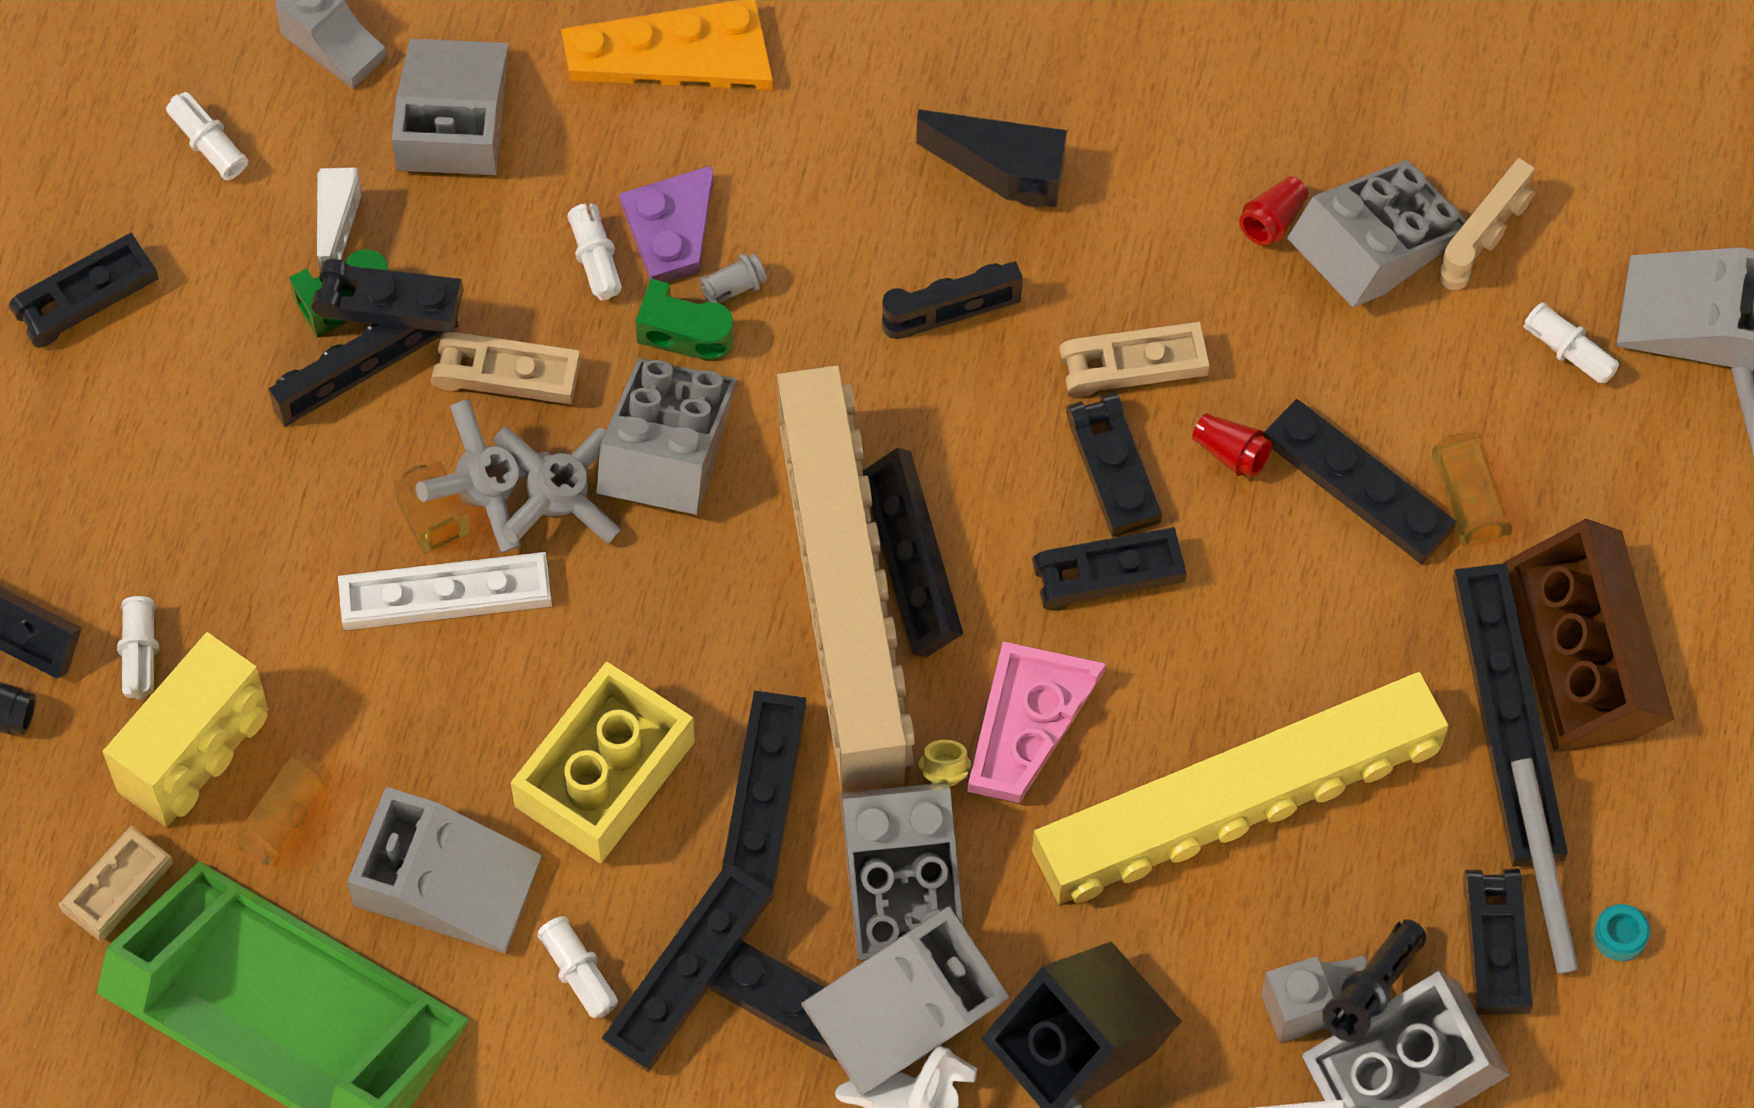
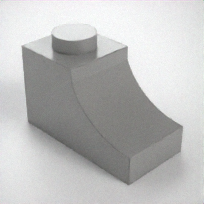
[275,0,387,89]
[1261,955,1367,1043]

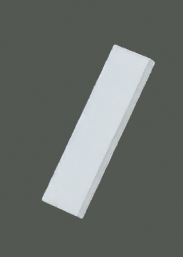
[338,552,552,630]

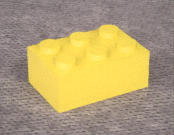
[102,632,269,828]
[511,661,695,864]

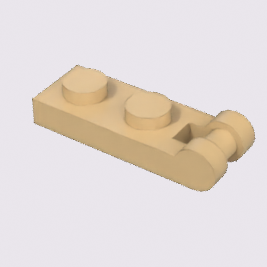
[1439,158,1535,290]
[1059,322,1210,398]
[430,332,581,405]

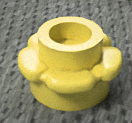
[919,740,972,787]

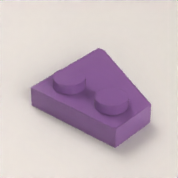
[619,166,713,282]

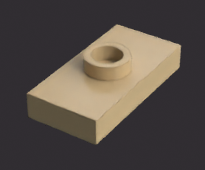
[58,826,173,942]

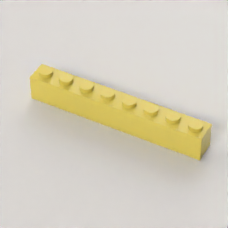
[1032,672,1448,905]

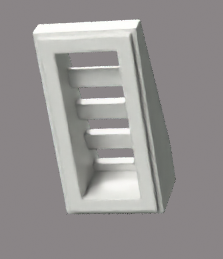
[317,168,362,270]

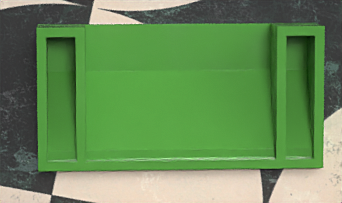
[97,861,469,1108]

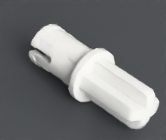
[166,92,249,181]
[567,203,622,301]
[1523,302,1619,384]
[117,596,160,700]
[537,916,618,1018]

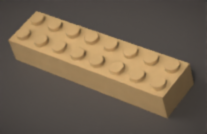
[777,365,914,793]

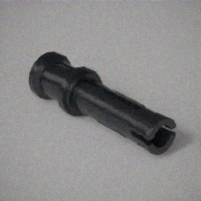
[1322,919,1427,1042]

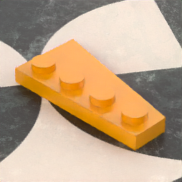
[561,0,773,91]

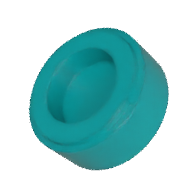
[1593,904,1650,961]

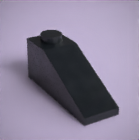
[916,109,1067,207]

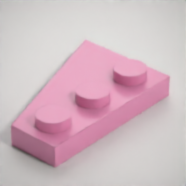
[968,642,1106,803]

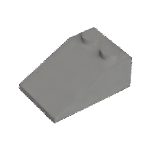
[1302,971,1510,1108]

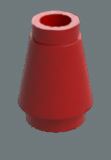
[1239,176,1309,246]
[1192,413,1272,477]

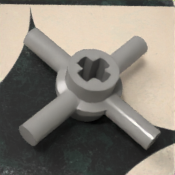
[416,400,551,553]
[492,425,622,544]

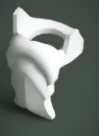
[835,1046,977,1108]

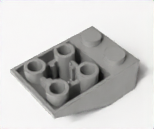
[392,39,509,175]
[1287,160,1466,308]
[1616,247,1754,371]
[596,358,737,515]
[839,783,963,960]
[347,787,542,954]
[801,906,1010,1096]

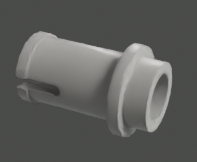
[699,253,767,304]

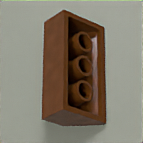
[1504,518,1674,752]

